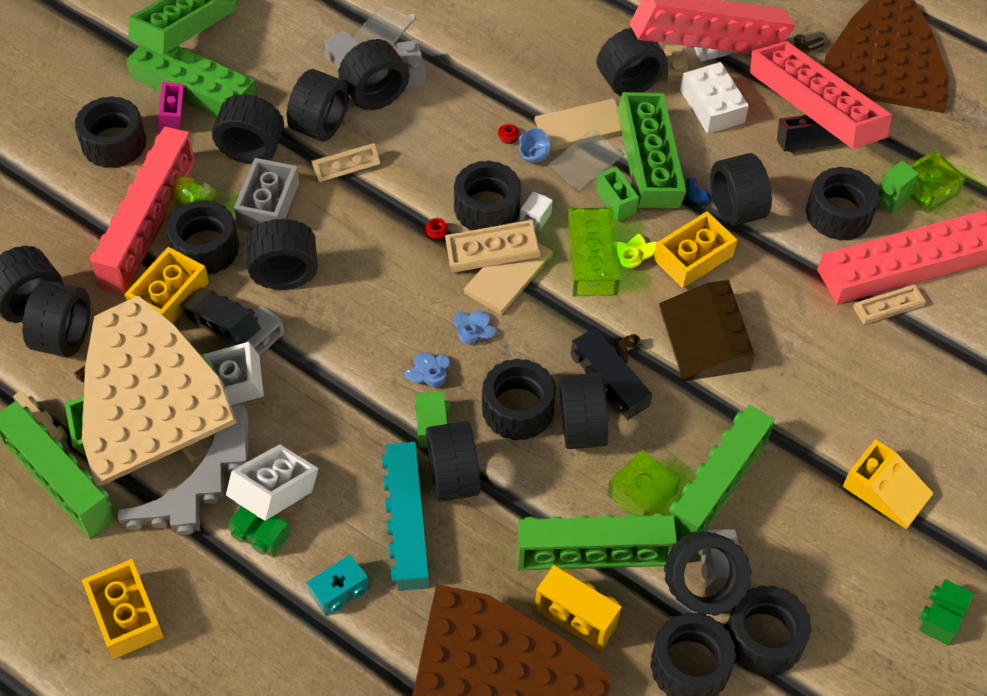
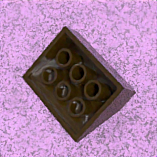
[659,280,755,382]

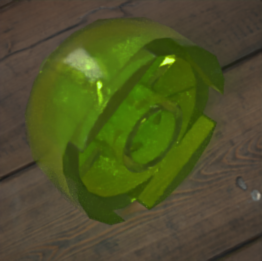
[172,176,218,208]

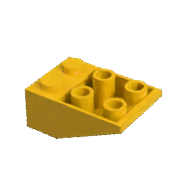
[843,439,933,530]

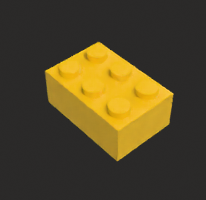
[653,211,737,288]
[125,247,209,324]
[82,559,164,659]
[534,565,622,652]

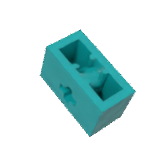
[306,554,369,616]

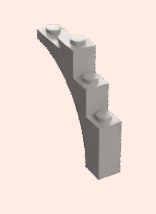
[118,405,249,535]

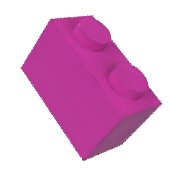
[157,81,184,131]

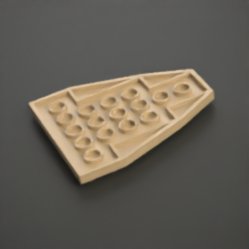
[82,296,237,486]

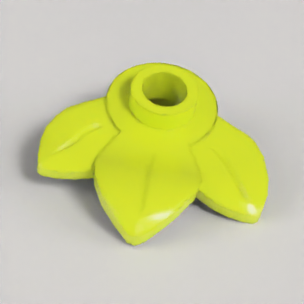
[613,234,657,268]

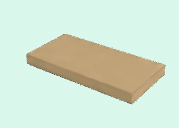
[535,99,622,151]
[445,220,540,273]
[464,243,553,315]

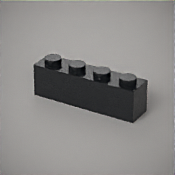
[777,115,844,152]
[180,287,261,345]
[570,328,652,420]

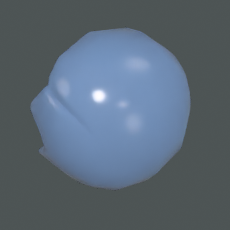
[519,128,551,163]

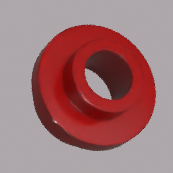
[498,124,519,144]
[426,218,448,239]

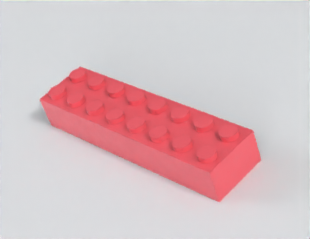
[630,0,795,54]
[750,41,892,149]
[90,126,195,295]
[817,210,987,305]

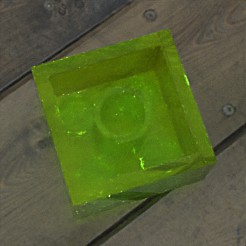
[909,150,966,213]
[607,450,680,516]

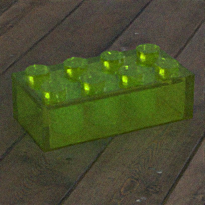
[567,207,620,297]

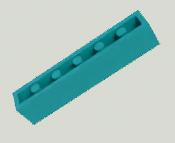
[382,442,429,591]

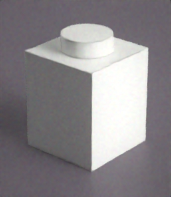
[520,191,553,232]

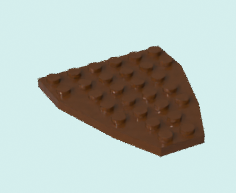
[823,0,949,113]
[413,584,612,696]

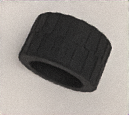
[596,27,668,96]
[338,39,410,110]
[286,69,349,142]
[212,94,284,164]
[75,96,147,168]
[710,153,772,226]
[454,160,521,231]
[806,167,880,240]
[166,200,239,275]
[246,218,318,290]
[0,245,64,323]
[22,280,91,358]
[482,358,556,440]
[559,372,608,449]
[426,421,481,502]
[664,531,752,616]
[726,585,812,676]
[650,612,736,696]

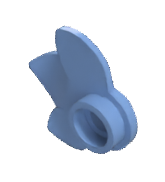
[453,311,498,344]
[404,352,450,388]

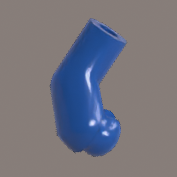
[686,178,711,204]

